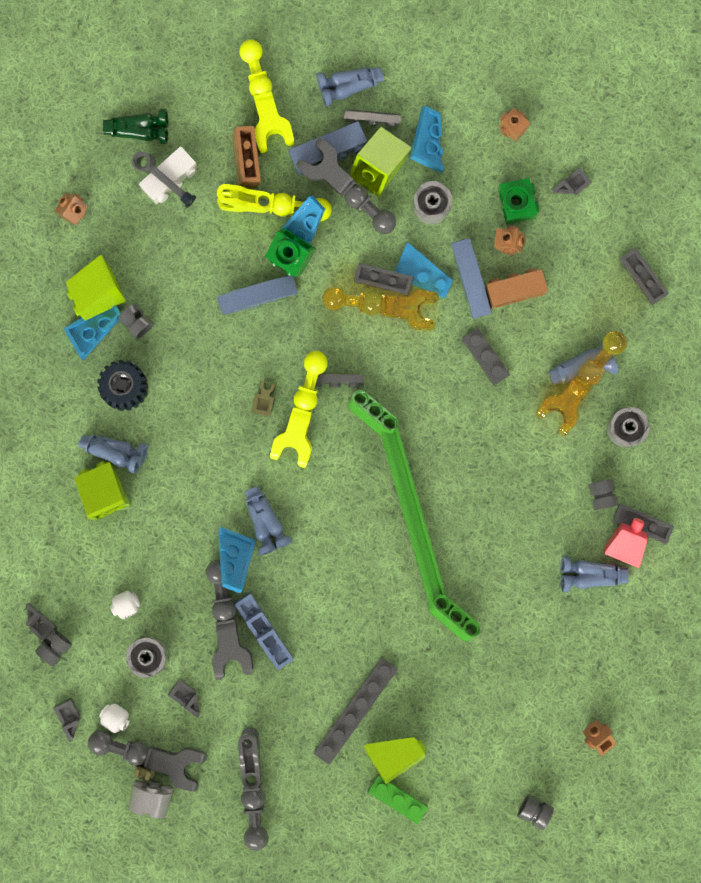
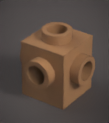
[499,108,530,142]
[54,193,88,225]
[494,226,526,255]
[582,720,617,756]

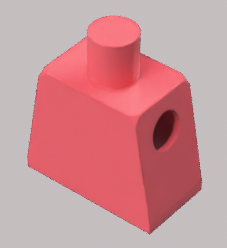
[604,518,647,568]

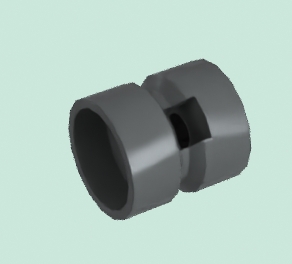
[118,303,154,339]
[588,479,619,510]
[35,629,72,667]
[517,794,554,830]

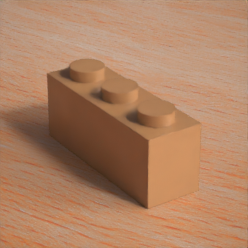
[232,126,261,189]
[485,268,548,309]

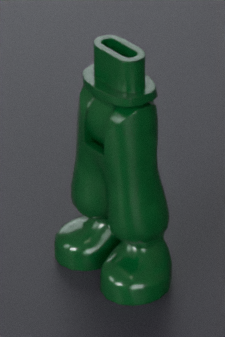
[103,109,169,144]

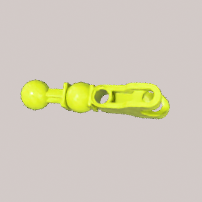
[239,39,294,154]
[217,184,332,221]
[270,351,328,468]

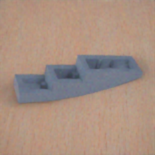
[451,238,492,319]
[217,276,298,315]
[234,592,294,670]

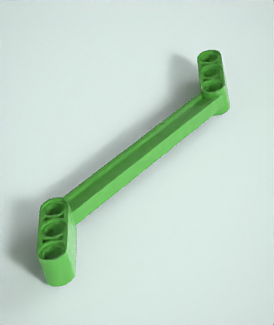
[348,390,480,642]

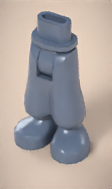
[316,67,384,107]
[548,340,619,385]
[78,434,149,474]
[245,486,293,556]
[561,556,628,592]

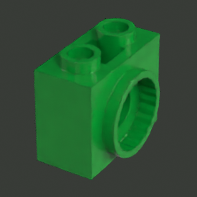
[498,178,539,225]
[265,228,316,277]

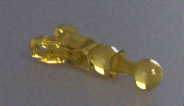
[322,287,439,331]
[535,331,628,436]

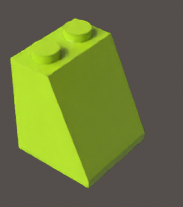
[349,127,412,197]
[66,255,126,321]
[74,461,130,520]
[363,737,426,784]

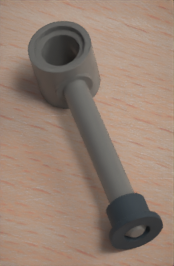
[132,151,196,208]

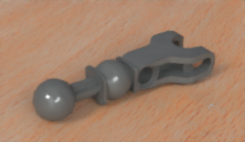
[296,138,396,234]
[206,560,253,680]
[238,727,269,851]
[88,730,208,792]

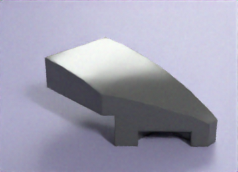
[552,168,592,195]
[26,603,58,642]
[168,679,200,717]
[53,698,80,742]

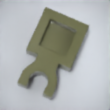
[251,381,275,417]
[134,765,157,781]

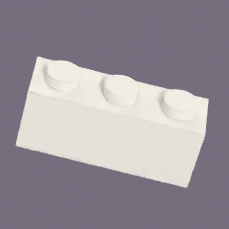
[139,146,198,205]

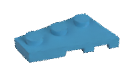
[410,106,444,173]
[281,195,325,254]
[395,242,453,299]
[64,305,121,360]
[218,527,256,593]

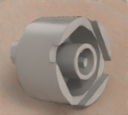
[413,181,452,224]
[607,407,650,448]
[126,637,168,678]
[129,780,173,818]

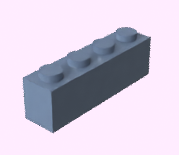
[289,121,367,176]

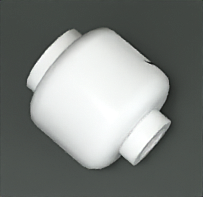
[110,590,140,619]
[99,703,130,733]

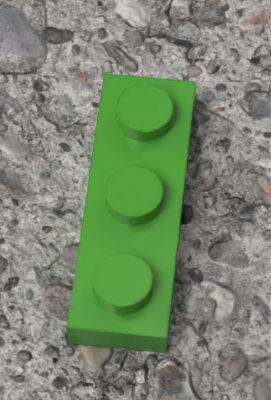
[368,775,428,824]

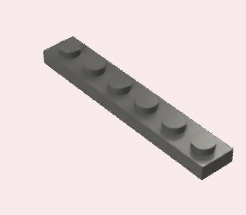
[314,658,398,765]

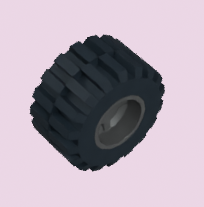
[97,360,148,411]

